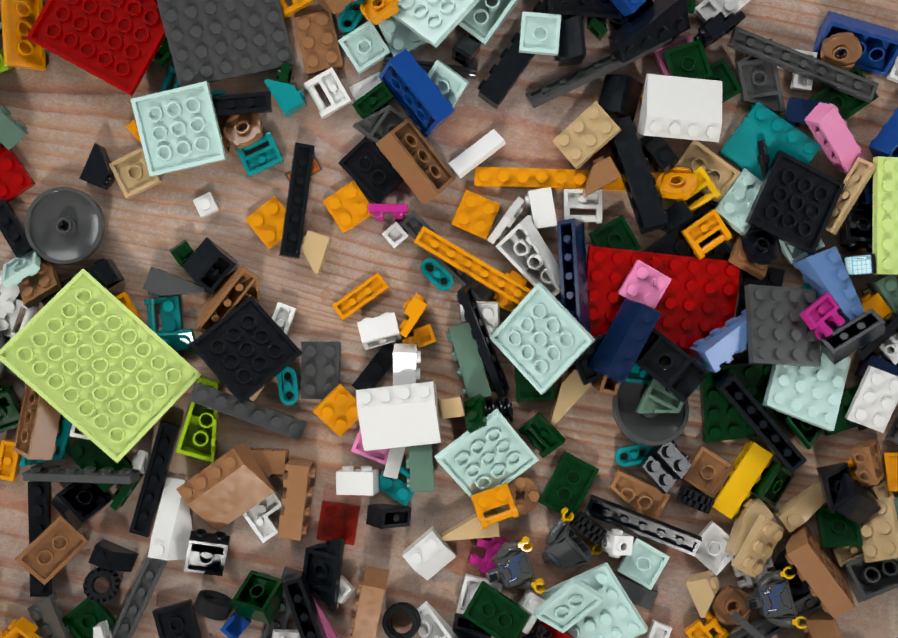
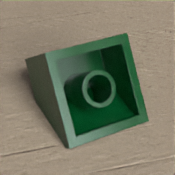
[231,570,283,625]

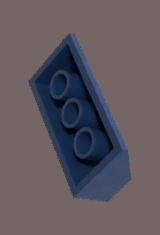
[588,299,661,386]

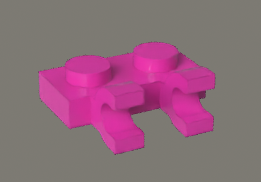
[368,204,408,221]
[799,292,846,340]
[468,537,510,574]

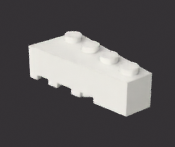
[495,215,561,297]

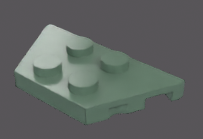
[635,357,684,414]

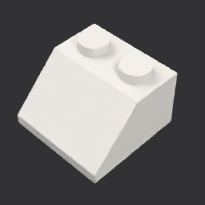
[403,526,457,581]

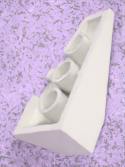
[148,477,193,560]
[417,601,458,638]

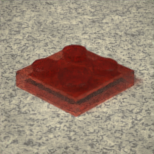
[316,500,360,545]

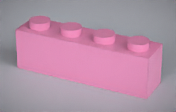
[804,102,865,174]

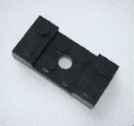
[635,328,710,403]

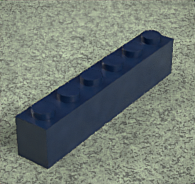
[557,218,591,335]

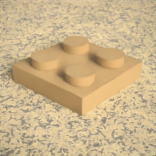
[109,147,162,199]

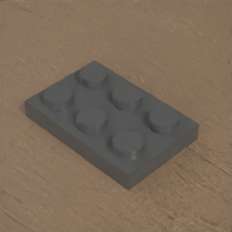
[301,341,340,399]

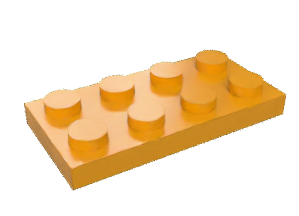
[1,0,46,71]

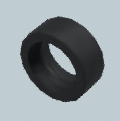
[194,590,233,621]
[382,602,421,638]

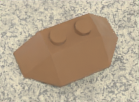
[195,266,260,333]

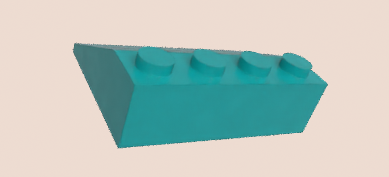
[719,102,821,182]

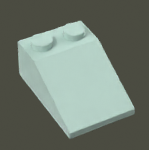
[458,0,520,45]

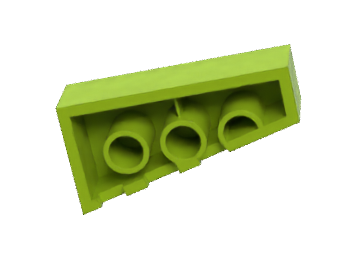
[176,375,220,463]

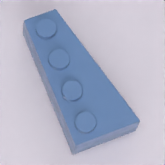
[792,246,865,328]
[689,309,748,373]

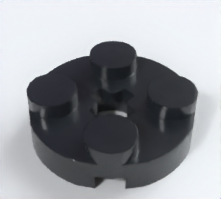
[741,227,781,265]

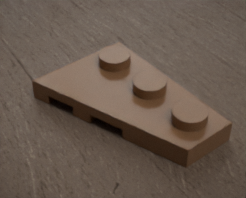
[610,469,671,520]

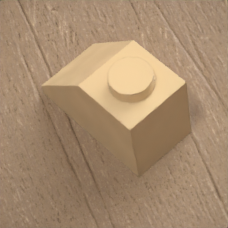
[301,230,332,275]
[438,394,465,419]
[686,570,719,618]

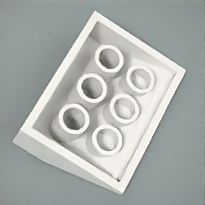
[637,73,722,142]
[356,381,441,451]

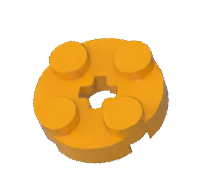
[360,0,399,25]
[657,167,698,200]

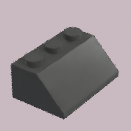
[844,556,898,603]

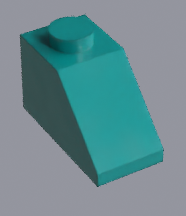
[264,79,307,118]

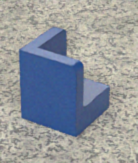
[220,611,252,638]

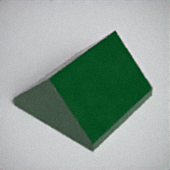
[779,412,823,449]
[750,461,794,507]

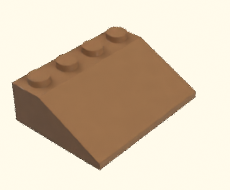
[177,443,276,532]
[785,523,855,618]

